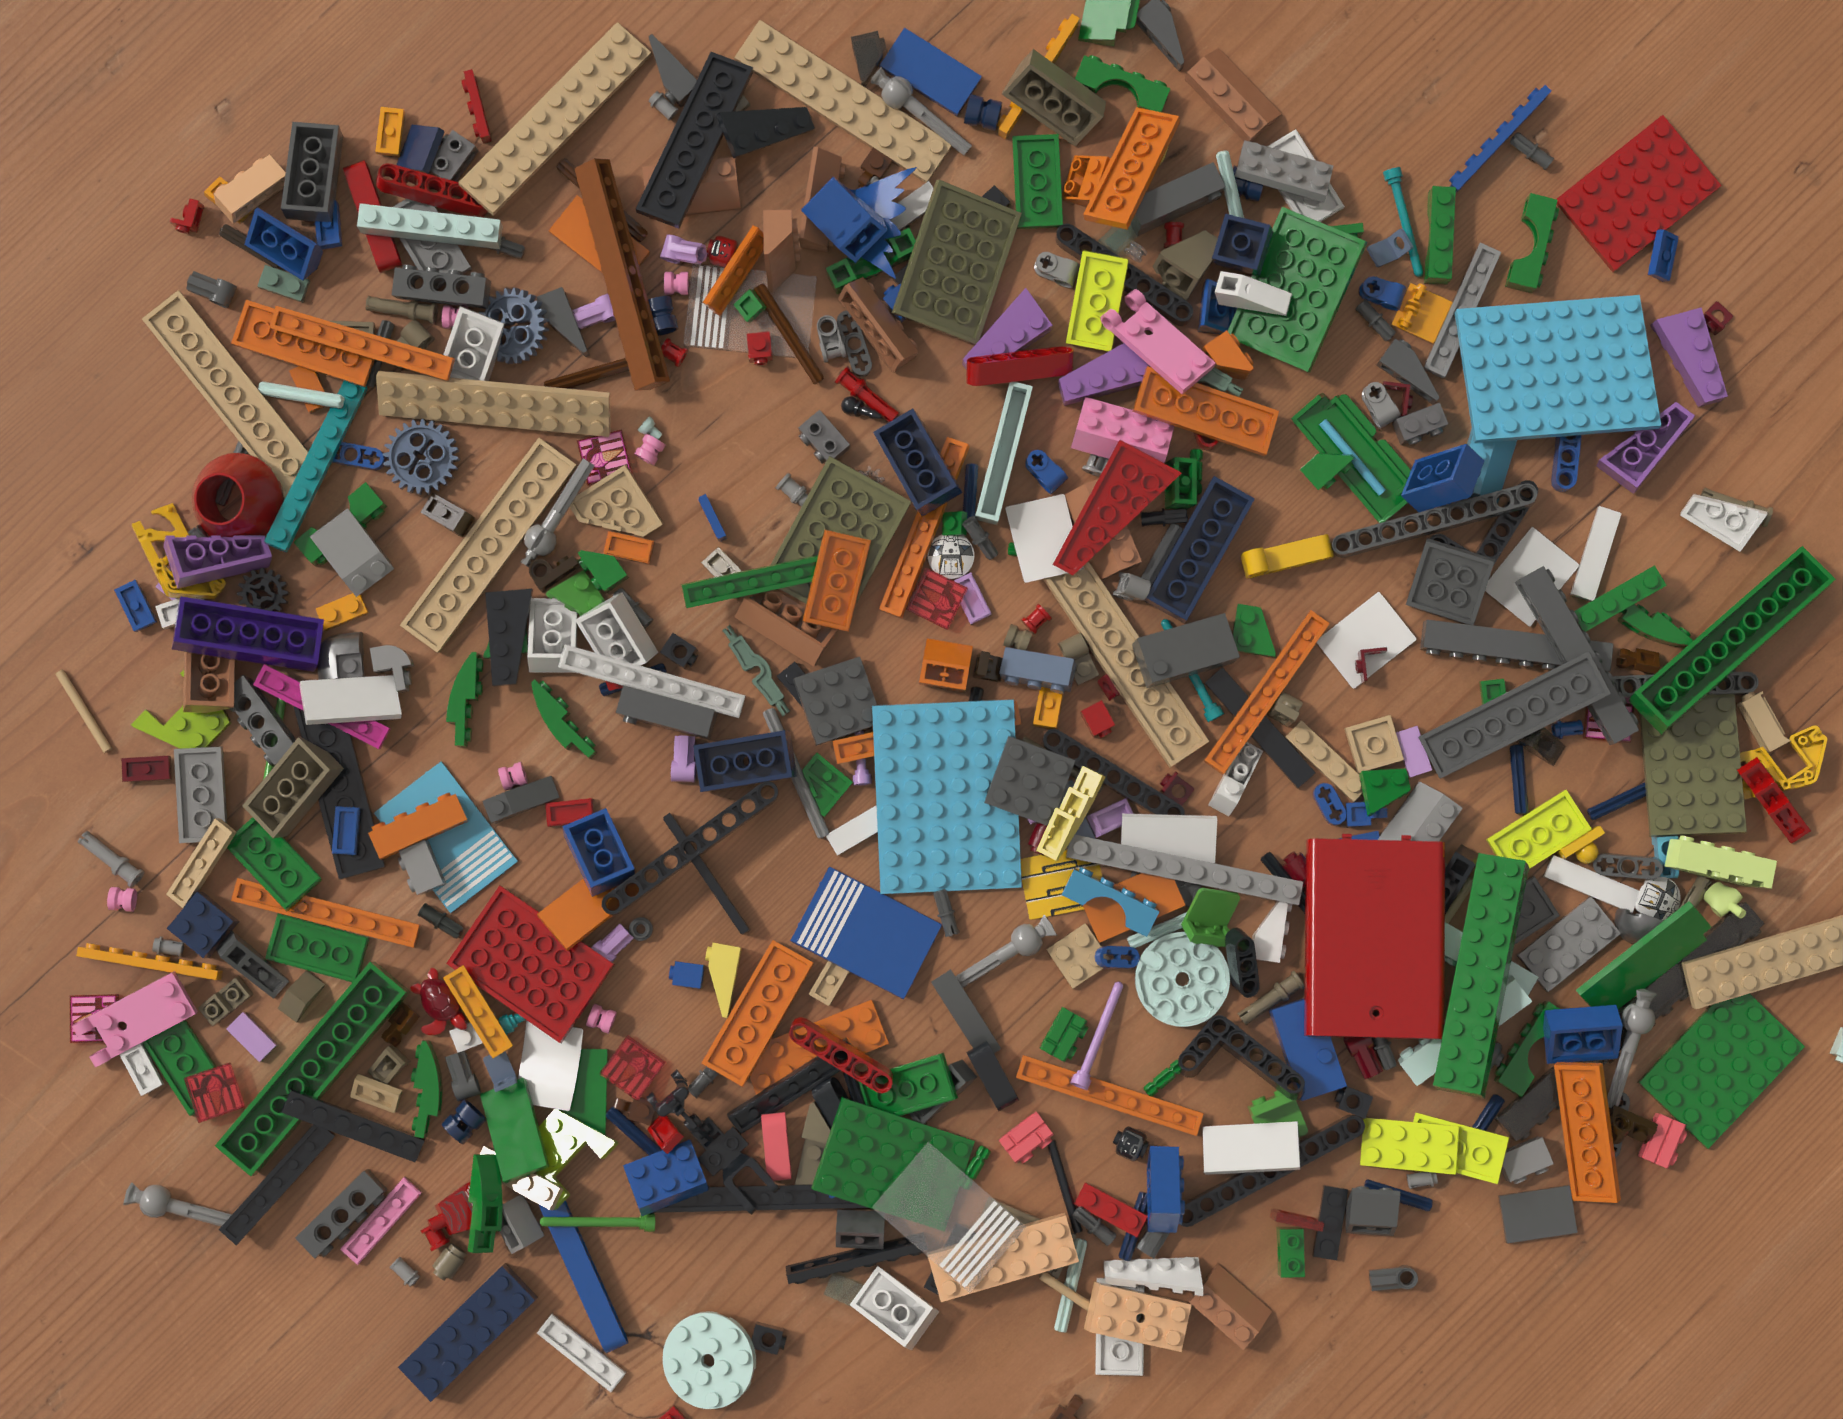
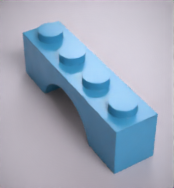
[1062,867,1160,937]

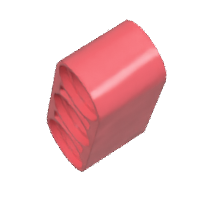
[761,1112,792,1181]

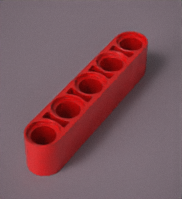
[343,160,402,273]
[376,163,488,218]
[966,346,1074,386]
[789,1017,893,1093]

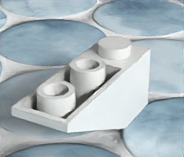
[1215,271,1292,316]
[1208,742,1263,816]
[1252,901,1292,963]

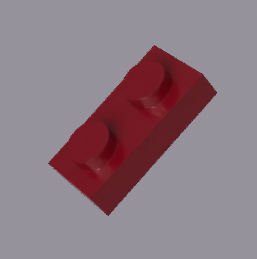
[121,756,172,782]

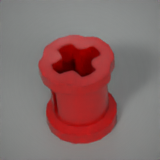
[1164,222,1184,249]
[661,338,688,367]
[1021,604,1052,635]
[420,1226,450,1252]

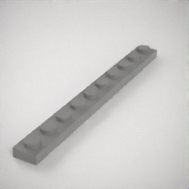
[1066,835,1303,905]

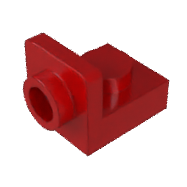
[170,199,204,234]
[747,331,773,366]

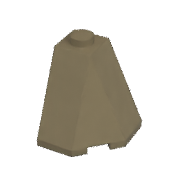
[1153,230,1218,301]

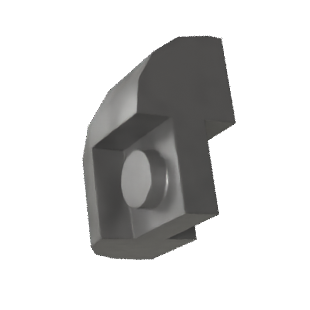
[317,632,364,680]
[1614,908,1663,943]

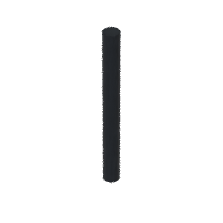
[1047,1140,1083,1234]

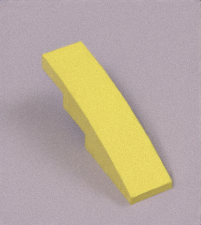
[1036,766,1106,861]

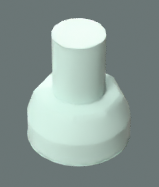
[638,416,662,439]

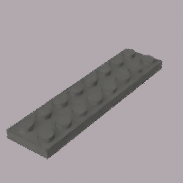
[1418,651,1611,779]

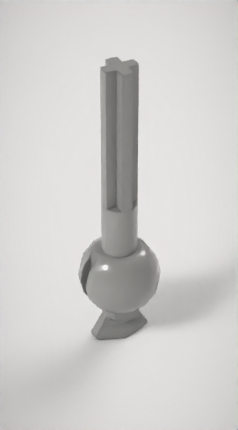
[870,67,972,155]
[520,458,595,567]
[955,915,1057,988]
[1607,989,1657,1108]
[123,1182,231,1226]

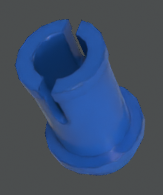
[1551,720,1583,739]

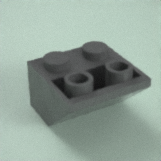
[1345,1186,1400,1236]

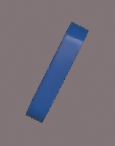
[332,442,386,470]

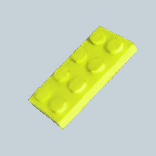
[1066,250,1129,351]
[1486,790,1592,869]
[1413,1112,1510,1184]
[1360,1117,1460,1175]

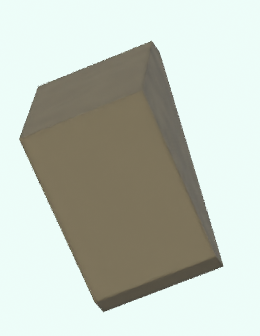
[278,970,326,1023]
[368,1045,411,1085]
[801,1101,831,1144]

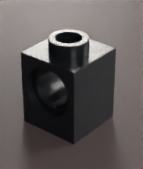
[660,633,698,669]
[1334,1087,1373,1119]
[752,1322,787,1355]

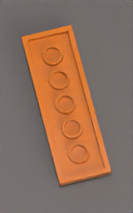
[1083,107,1180,230]
[231,300,375,387]
[1132,366,1279,456]
[701,940,814,1087]
[749,1000,889,1095]
[1554,1062,1621,1203]

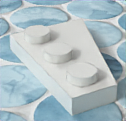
[1680,494,1767,552]

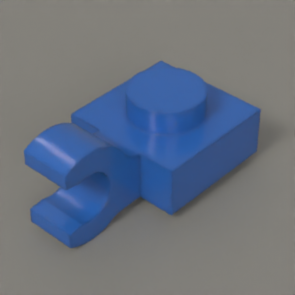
[1346,802,1388,827]

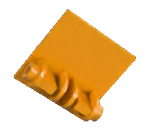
[1391,283,1453,344]

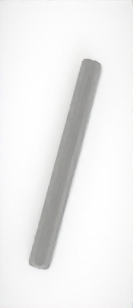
[763,708,829,839]

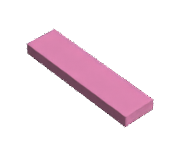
[340,1177,423,1265]

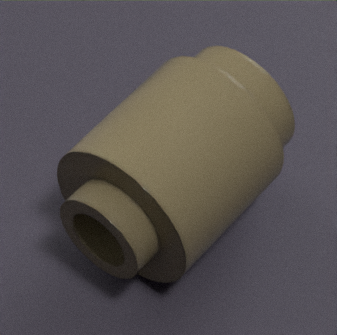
[432,1243,467,1281]

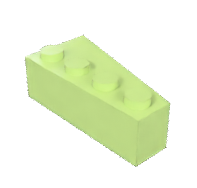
[1664,836,1777,889]

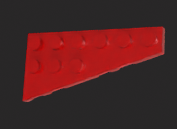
[1052,440,1182,575]

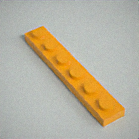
[997,14,1080,140]
[76,943,223,980]

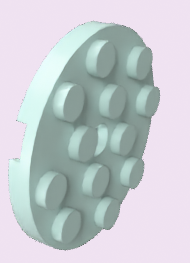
[1135,932,1230,1027]
[663,1311,756,1409]

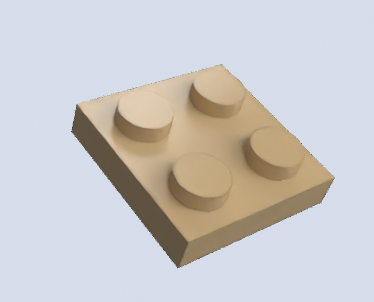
[1344,715,1404,773]
[1046,923,1110,989]

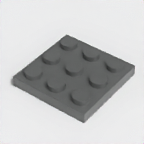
[1406,538,1495,625]
[793,657,877,746]
[984,736,1075,826]

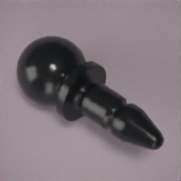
[841,396,882,419]

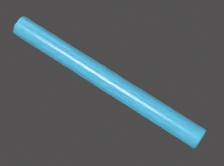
[1319,419,1386,496]

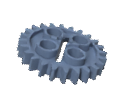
[479,288,549,364]
[383,419,460,495]

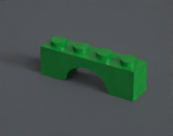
[1075,55,1171,112]
[1424,186,1456,285]
[1505,193,1559,293]
[826,228,916,295]
[294,482,387,566]
[1574,565,1667,631]
[1494,1001,1560,1097]

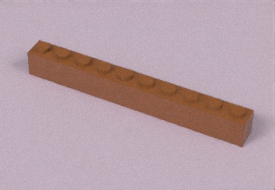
[574,158,670,391]

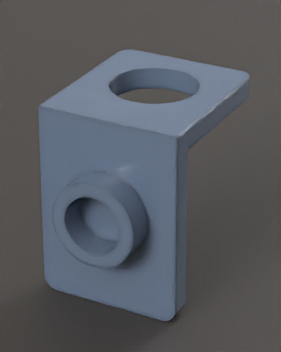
[1367,228,1413,267]
[483,1051,517,1092]

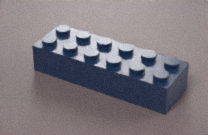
[1144,476,1255,623]
[398,1263,538,1402]

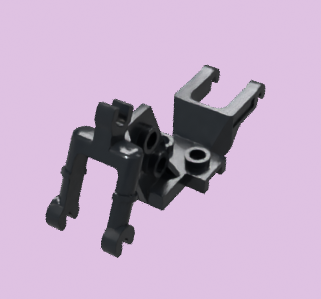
[646,1069,780,1215]

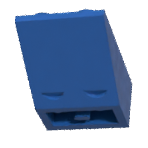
[801,176,888,263]

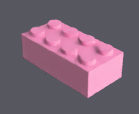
[1071,397,1174,463]

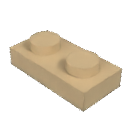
[809,961,849,1006]
[350,1074,402,1113]

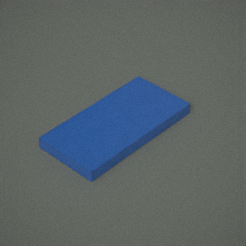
[879,27,982,116]

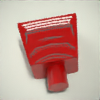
[427,1182,473,1236]

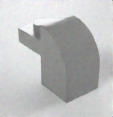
[370,645,415,693]

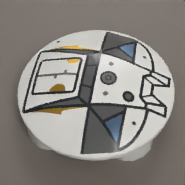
[928,534,974,579]
[1635,877,1681,921]

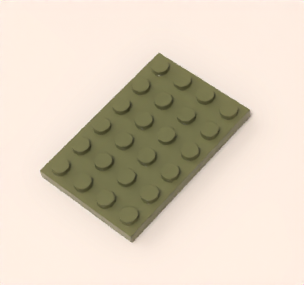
[892,180,1022,345]
[771,456,912,606]
[1639,694,1747,837]

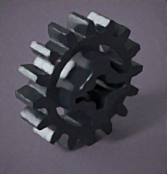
[237,568,290,612]

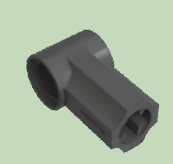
[186,271,237,308]
[445,1051,481,1102]
[1136,1229,1170,1259]
[1369,1265,1418,1291]

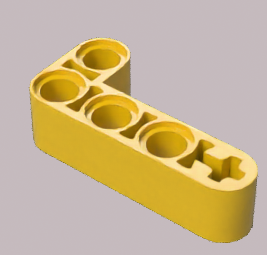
[1241,534,1334,579]

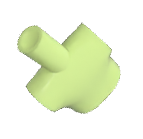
[1704,882,1746,918]

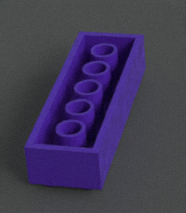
[172,596,324,672]

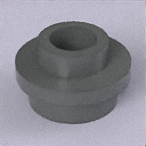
[629,917,653,941]

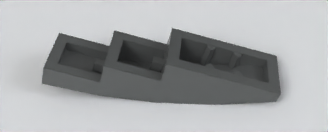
[931,969,1001,1053]

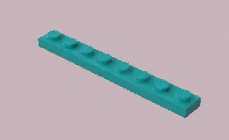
[264,381,368,553]

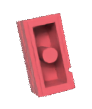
[998,1111,1054,1164]
[1638,1113,1687,1169]

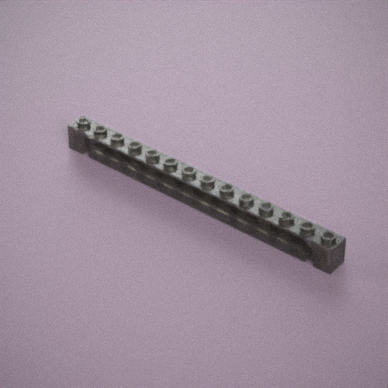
[1494,902,1765,1141]

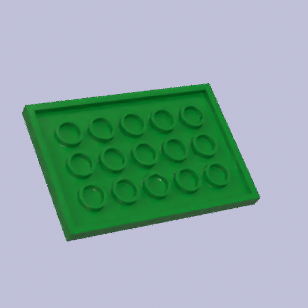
[1228,207,1368,373]
[1637,993,1805,1149]
[811,1097,975,1232]

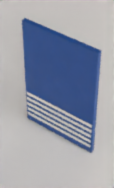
[790,866,942,1000]

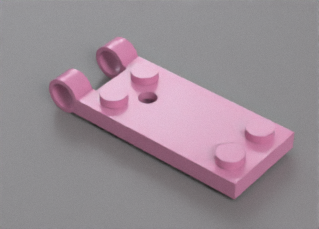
[1100,289,1215,394]
[71,971,198,1067]

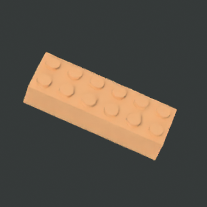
[928,1212,1079,1302]

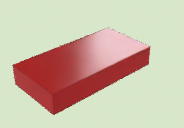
[545,798,594,827]
[647,1116,684,1154]

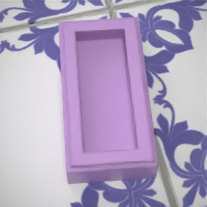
[950,573,992,625]
[1396,726,1432,778]
[1086,798,1133,838]
[227,1012,277,1062]

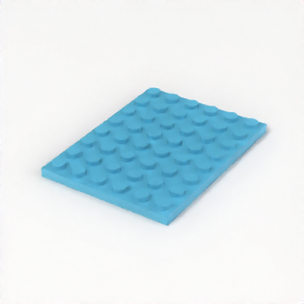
[1455,295,1661,443]
[872,699,1022,894]

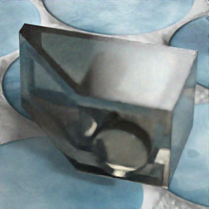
[851,31,887,87]
[1515,727,1566,766]

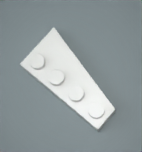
[1104,1257,1203,1296]

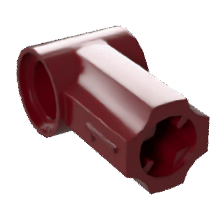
[1343,1037,1383,1079]

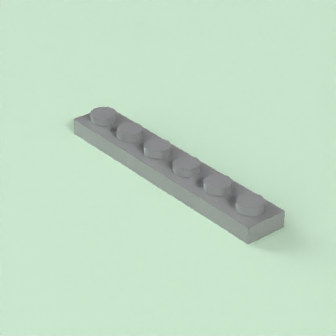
[1423,243,1501,379]

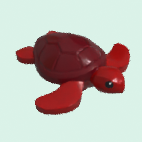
[410,968,467,1035]

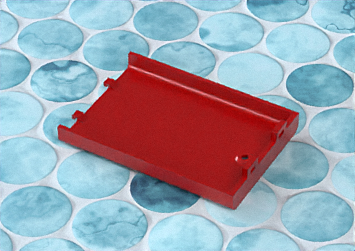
[1304,834,1445,1040]

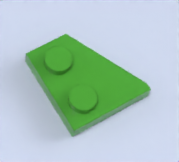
[546,570,605,616]

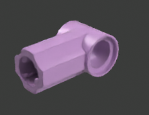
[660,235,708,265]
[572,294,616,330]
[671,735,696,783]
[591,923,634,962]

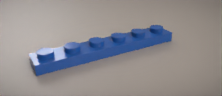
[1449,85,1552,193]

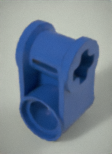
[1359,276,1406,311]
[1025,450,1068,494]

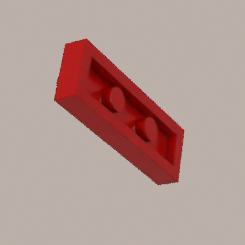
[461,69,492,144]
[1074,1183,1148,1238]

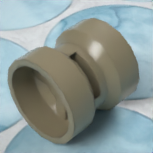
[1003,624,1033,650]

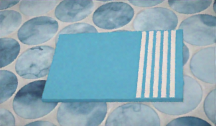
[374,761,518,913]

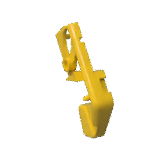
[131,503,226,599]
[1740,725,1827,800]

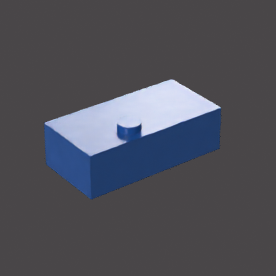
[1269,998,1347,1101]

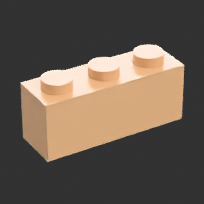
[214,154,286,224]

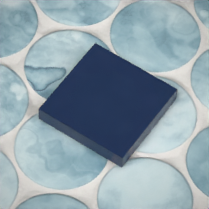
[397,125,444,174]

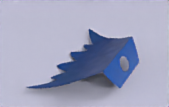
[849,167,917,279]

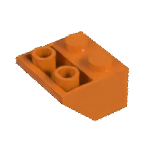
[1062,155,1111,207]
[1202,330,1254,380]
[919,638,973,692]

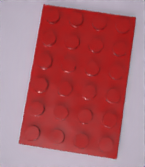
[1557,115,1722,272]
[446,885,615,1044]

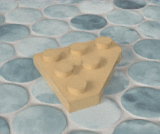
[570,465,664,537]

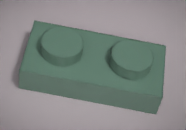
[257,265,310,303]

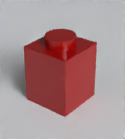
[1080,700,1115,738]

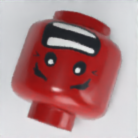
[707,236,738,268]

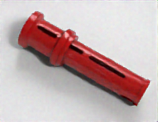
[835,366,900,423]

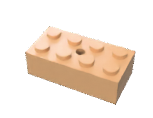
[1084,1281,1191,1352]

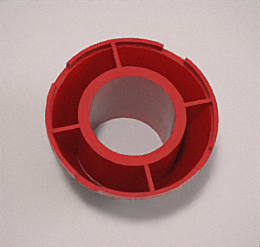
[192,453,284,537]

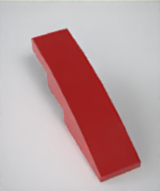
[1737,757,1811,844]

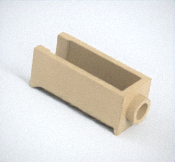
[1736,691,1790,752]

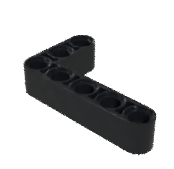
[1429,480,1538,566]
[1178,1015,1305,1100]

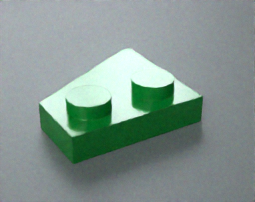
[1232,604,1276,657]
[802,753,853,817]
[1359,768,1411,816]

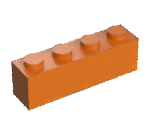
[368,792,468,860]

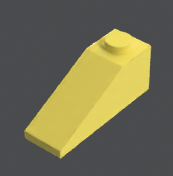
[705,943,742,1018]

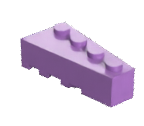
[962,288,1053,369]
[1650,308,1728,407]
[1058,343,1151,406]
[1596,402,1695,494]
[164,535,272,589]

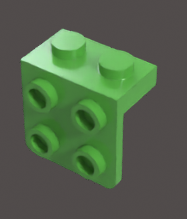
[1181,888,1240,947]
[1247,1089,1308,1137]

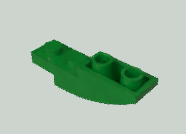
[1617,604,1693,647]
[446,652,484,747]
[531,679,597,759]
[411,1040,443,1138]
[468,1154,503,1253]

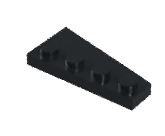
[716,107,815,159]
[485,588,533,686]

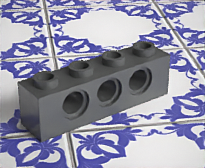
[391,265,491,309]
[230,675,296,766]
[295,1169,388,1259]

